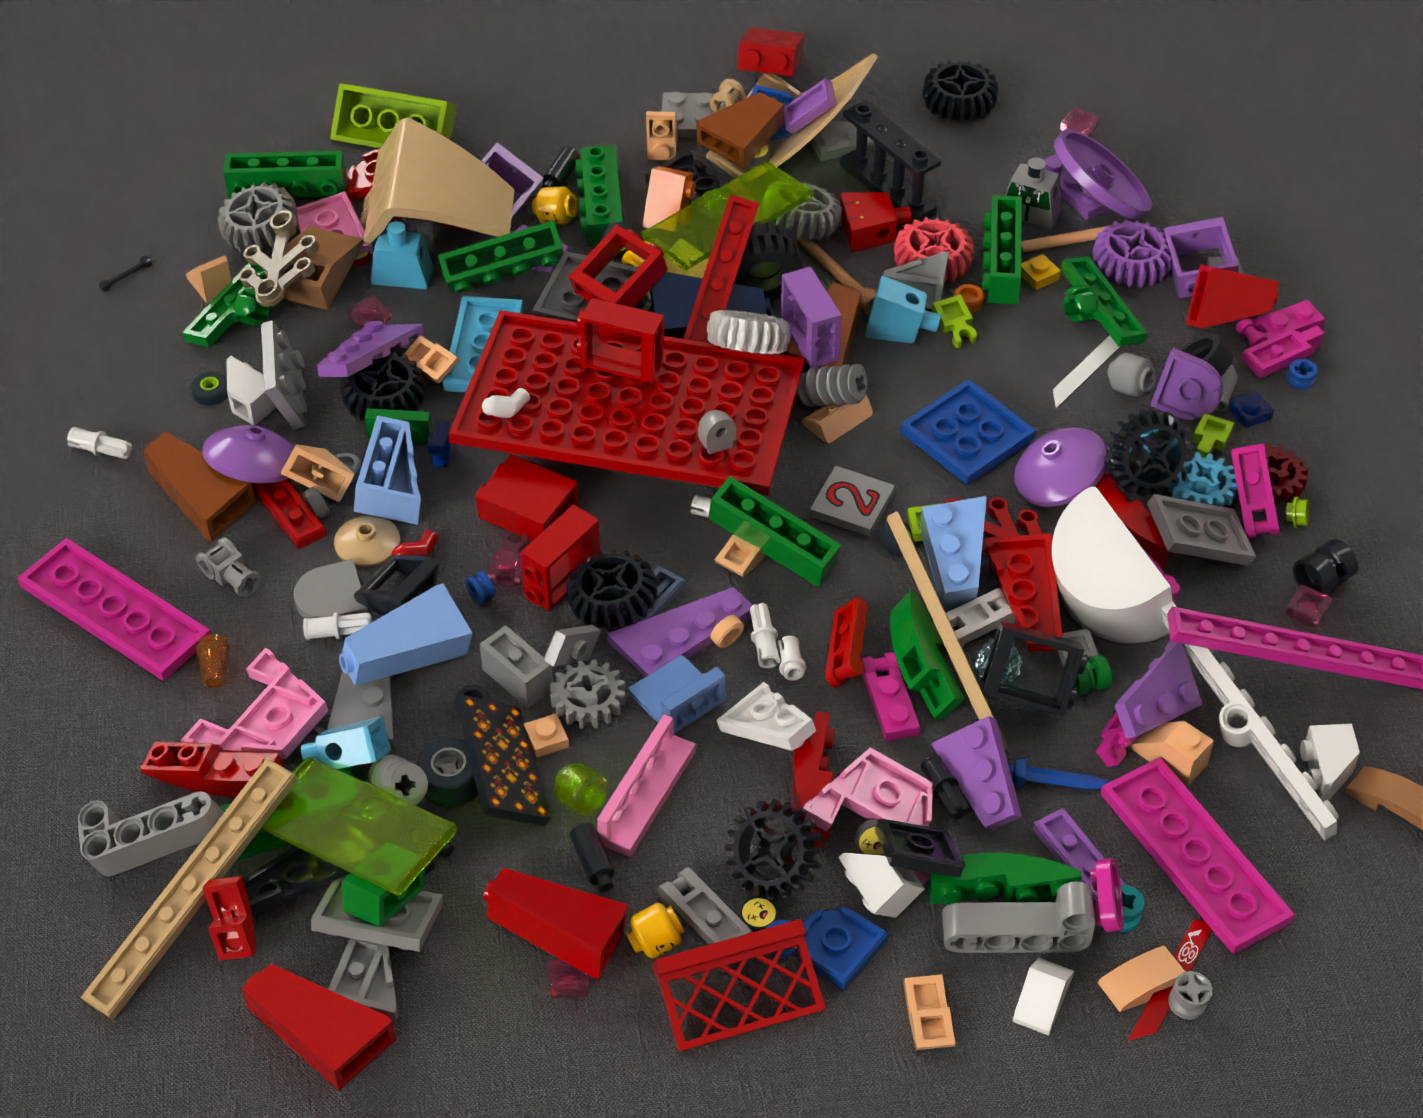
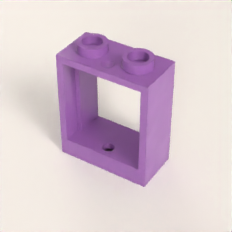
[481,142,544,221]
[1163,217,1239,298]
[781,267,842,368]

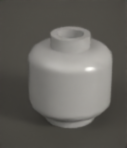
[1107,353,1157,397]

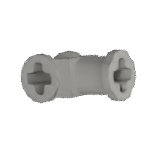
[195,537,261,597]

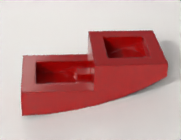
[202,876,256,961]

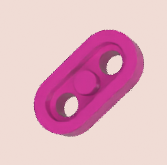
[1090,858,1124,933]

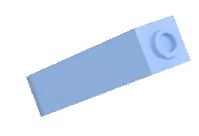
[339,584,473,686]

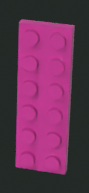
[17,538,212,682]
[1100,757,1295,955]

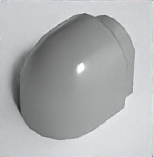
[698,410,736,454]

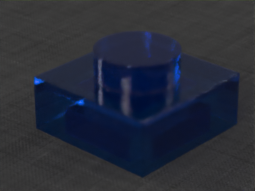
[1228,390,1274,429]
[427,421,452,468]

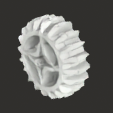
[707,310,791,354]

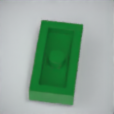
[365,408,433,443]

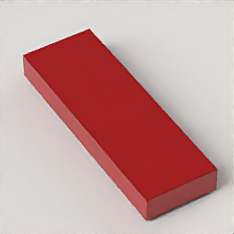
[252,479,327,550]

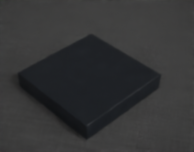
[875,818,964,878]

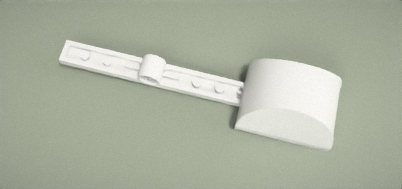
[1052,487,1339,841]

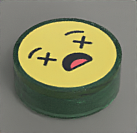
[740,897,778,932]

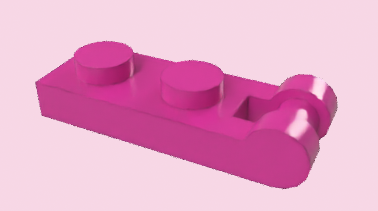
[1236,300,1325,347]
[1231,443,1280,539]
[860,652,920,742]

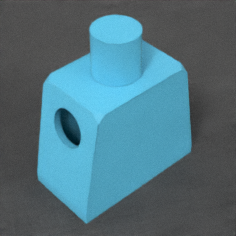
[371,221,433,289]
[865,276,941,344]
[301,716,391,771]

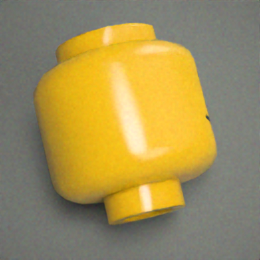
[532,187,578,225]
[626,903,685,959]

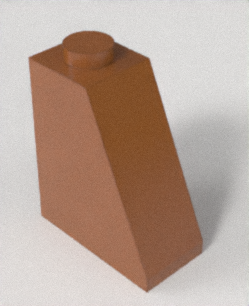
[696,92,784,167]

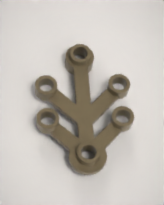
[238,210,320,307]

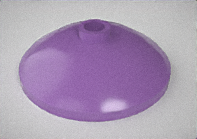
[203,425,294,483]
[1014,428,1108,507]

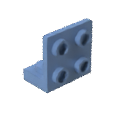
[629,655,725,734]

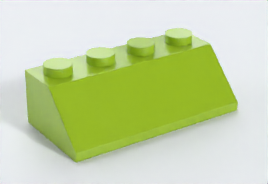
[330,83,457,149]

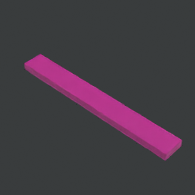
[1167,606,1423,689]

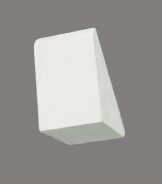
[1012,958,1075,1036]

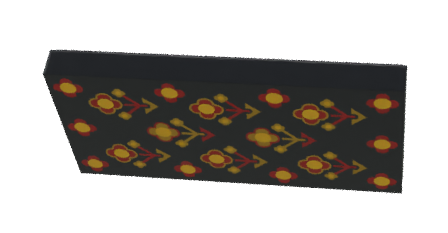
[455,695,551,826]

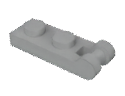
[657,867,752,945]

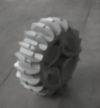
[762,180,842,241]
[217,182,298,253]

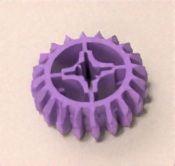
[1092,219,1173,288]

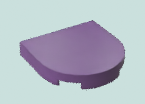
[1150,348,1223,421]

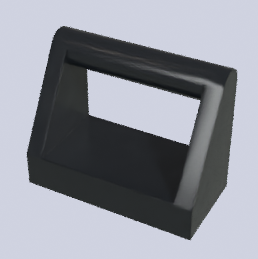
[354,555,439,616]

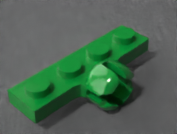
[1060,256,1148,347]
[182,263,271,348]

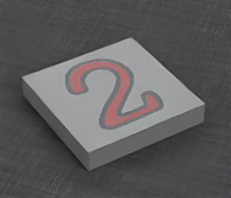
[810,465,895,537]

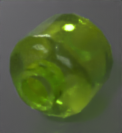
[554,762,608,815]

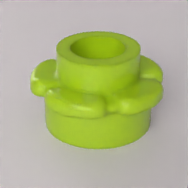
[1286,497,1309,529]

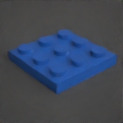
[900,379,1036,485]

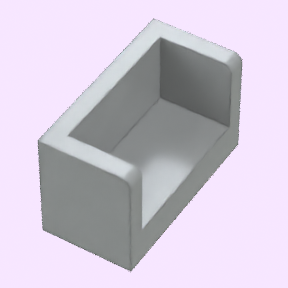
[480,625,553,709]

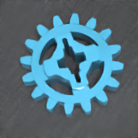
[1167,452,1238,507]

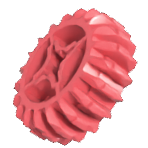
[893,216,975,283]

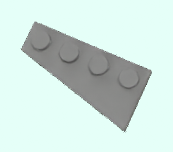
[327,633,395,750]

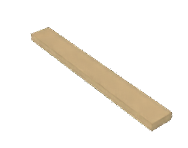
[887,511,1008,749]
[80,758,298,1020]

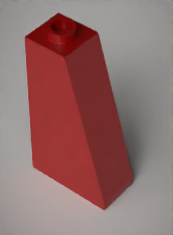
[484,867,628,979]
[242,964,396,1091]

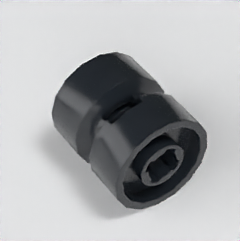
[1293,539,1358,599]

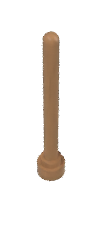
[796,238,877,316]

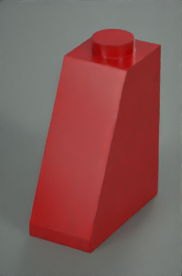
[1186,264,1279,328]

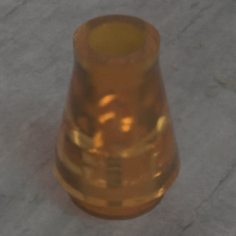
[195,634,230,688]

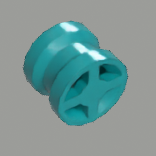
[1117,885,1144,933]

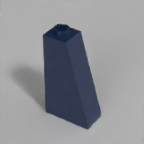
[650,272,771,337]

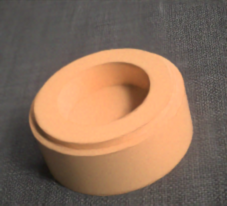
[710,615,744,648]

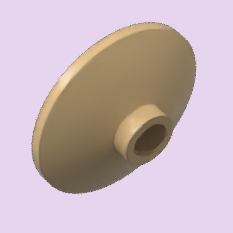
[334,515,400,567]

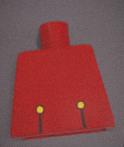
[840,192,911,252]

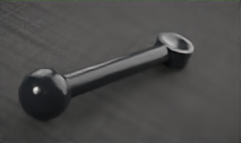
[99,256,152,291]

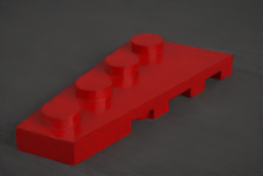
[984,534,1063,652]

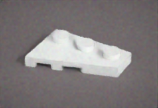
[717,682,816,751]

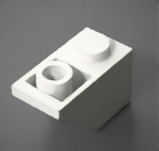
[227,356,277,426]
[1300,724,1360,802]
[838,853,925,918]

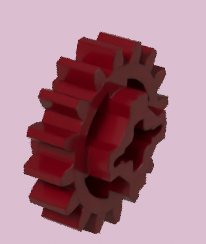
[1265,443,1309,505]

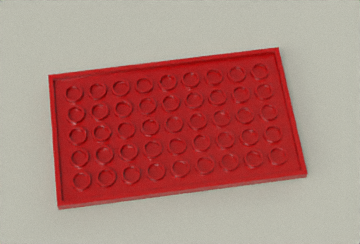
[449,310,805,496]

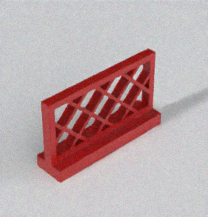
[652,919,826,1052]

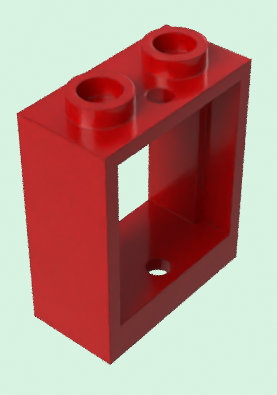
[568,224,668,308]
[577,298,664,383]
[520,504,601,612]

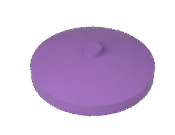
[1054,129,1152,220]

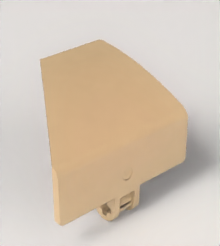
[706,53,878,185]
[360,118,515,244]

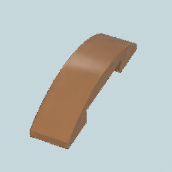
[1345,766,1423,830]

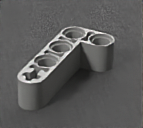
[78,791,224,876]
[942,881,1095,953]

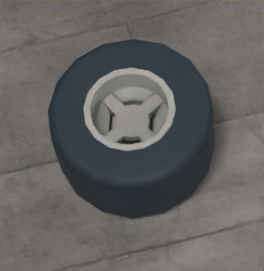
[417,737,478,808]

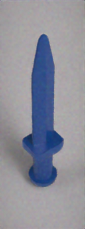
[1008,758,1111,790]

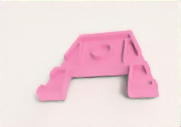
[181,648,329,759]
[803,747,933,885]

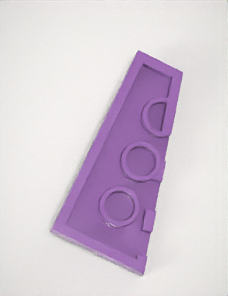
[317,321,425,377]
[607,587,752,678]

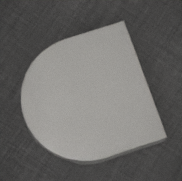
[294,559,369,618]

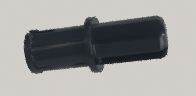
[920,754,969,818]

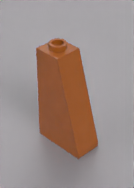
[783,282,861,373]
[143,431,256,542]

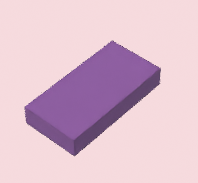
[784,78,837,134]

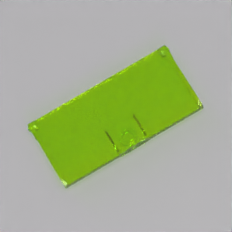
[641,161,814,271]
[261,757,457,896]

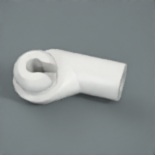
[482,388,530,418]

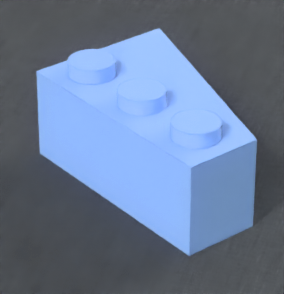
[354,415,421,525]
[920,496,987,612]

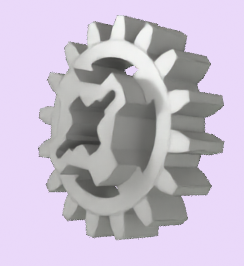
[550,659,626,729]

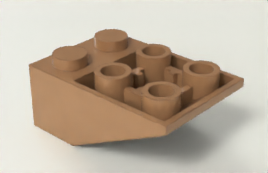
[265,226,364,310]

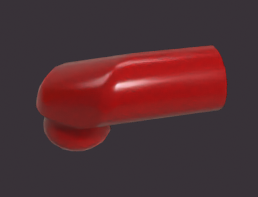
[392,530,438,557]

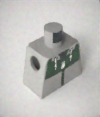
[1005,157,1062,229]

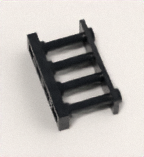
[840,100,941,224]

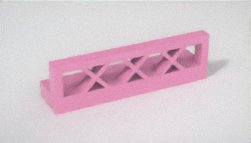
[597,714,696,858]

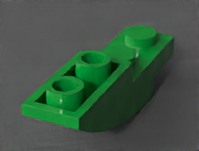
[890,590,965,719]
[927,853,1082,904]

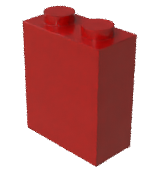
[737,27,805,76]
[475,454,579,541]

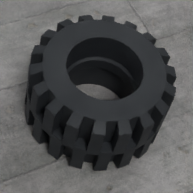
[734,221,803,301]

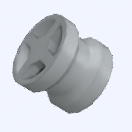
[1168,971,1212,1020]

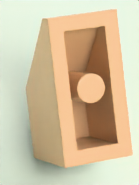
[1129,721,1214,787]

